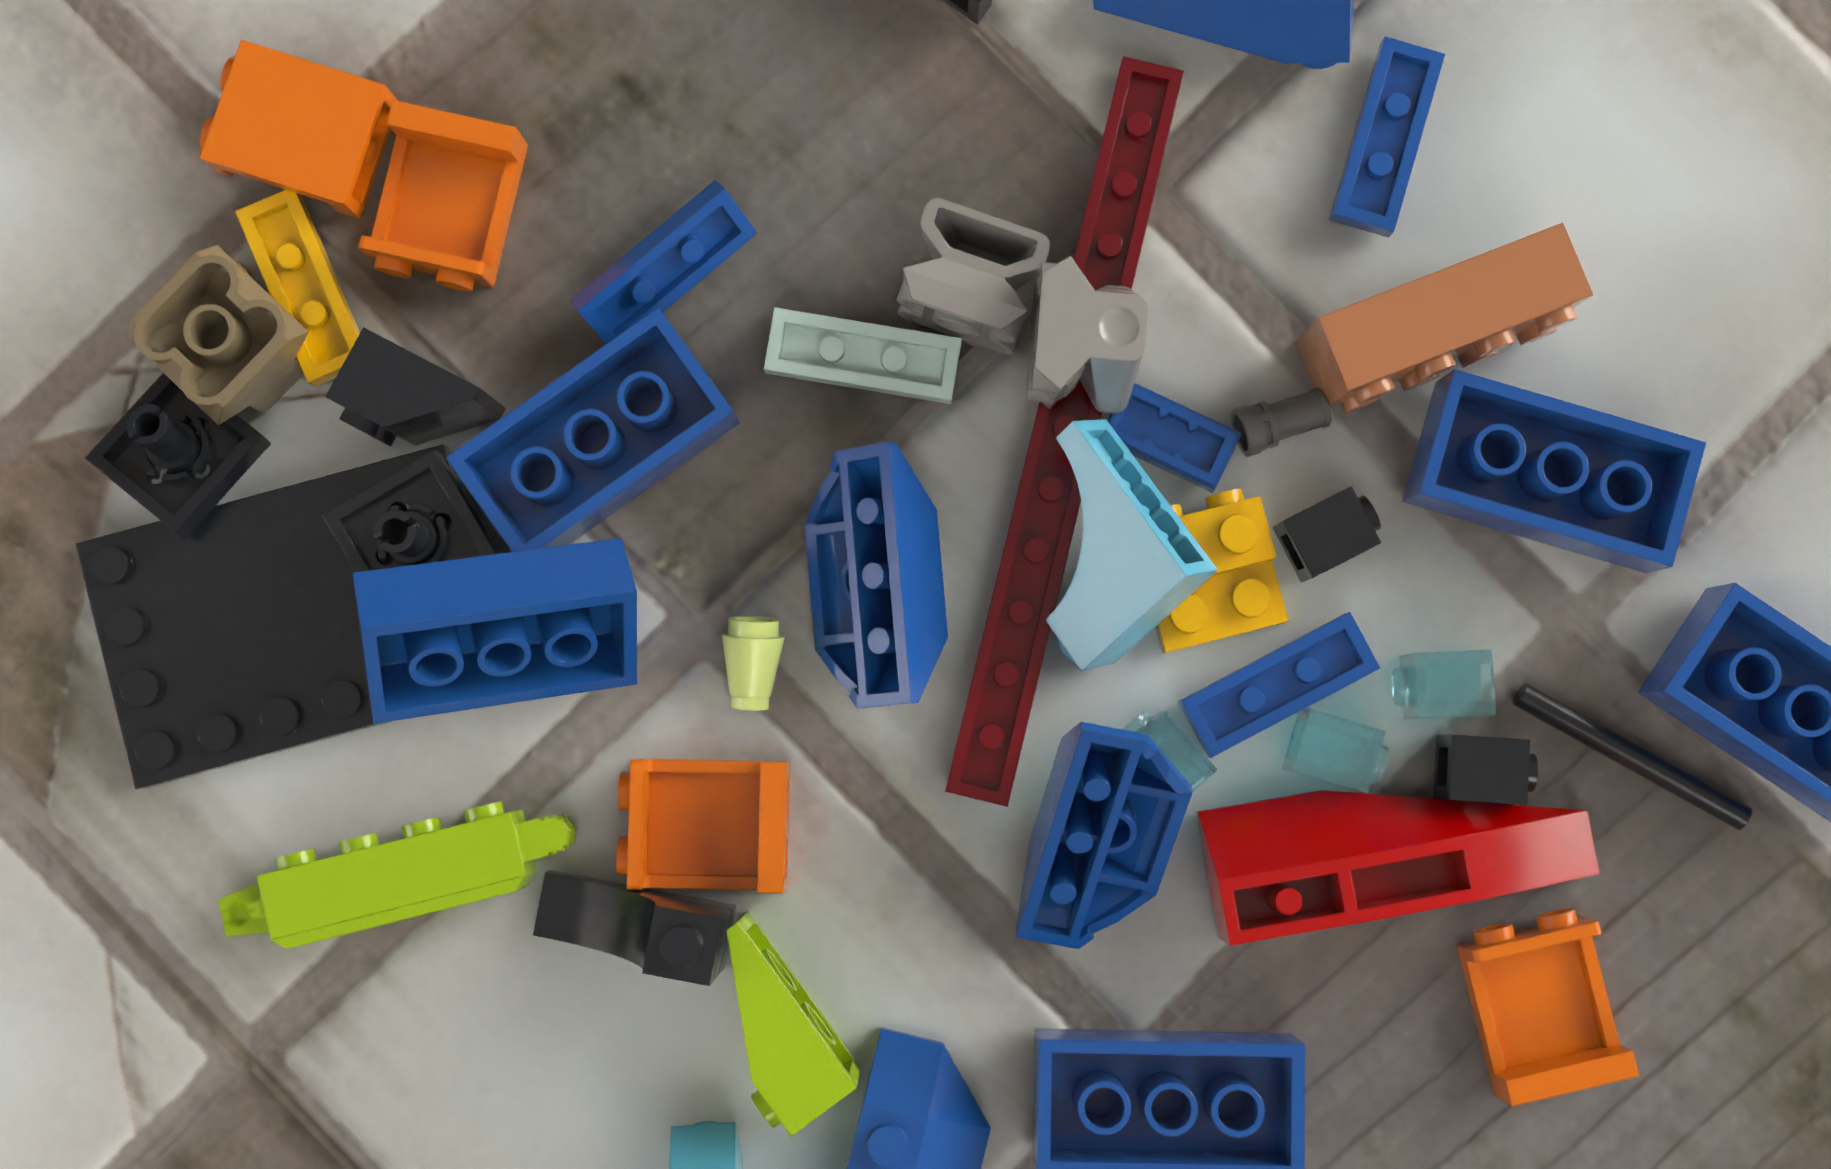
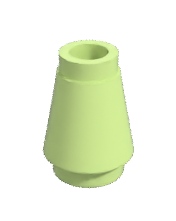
[721,616,785,711]

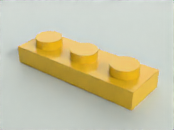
[235,190,360,387]

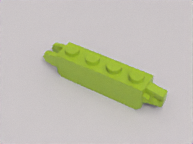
[218,801,579,949]

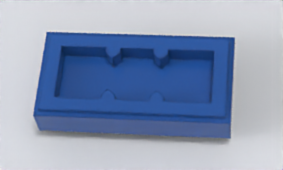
[1107,383,1242,493]

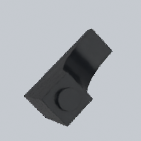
[533,870,736,986]

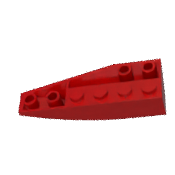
[1196,790,1600,946]

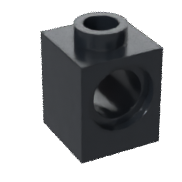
[1272,486,1381,583]
[1433,734,1538,805]

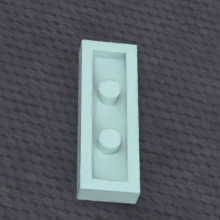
[764,307,962,404]

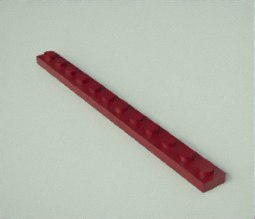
[945,56,1184,807]

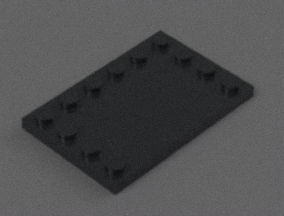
[75,444,459,789]

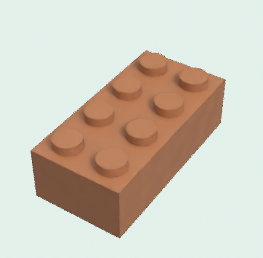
[1295,222,1593,414]

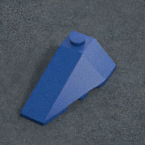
[1093,0,1354,69]

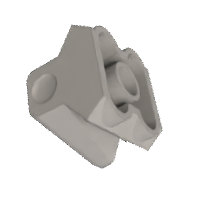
[896,198,1050,354]
[1026,256,1148,414]

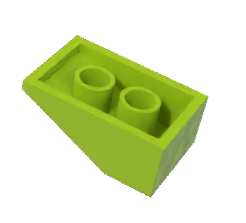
[726,911,861,1137]

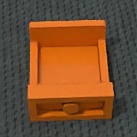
[200,39,398,219]
[358,100,528,292]
[616,759,790,894]
[1456,908,1640,1107]

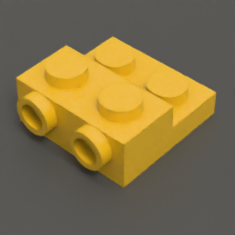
[1156,488,1289,654]

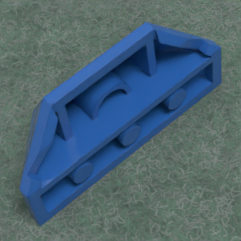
[805,441,948,709]
[1016,722,1192,949]
[846,1027,991,1169]

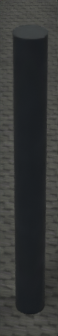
[1513,683,1752,830]

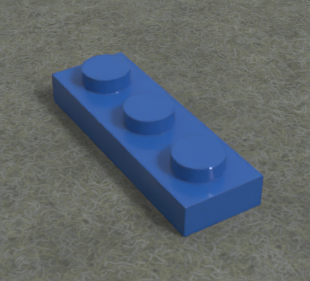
[1329,36,1445,238]
[570,180,757,344]
[1178,612,1380,758]

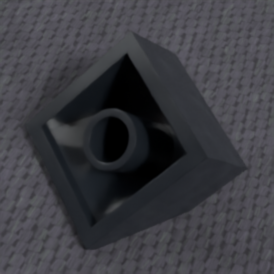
[325,327,506,447]

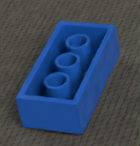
[446,307,740,552]
[1402,369,1706,573]
[352,538,637,724]
[1637,583,1831,822]
[1033,1028,1305,1169]

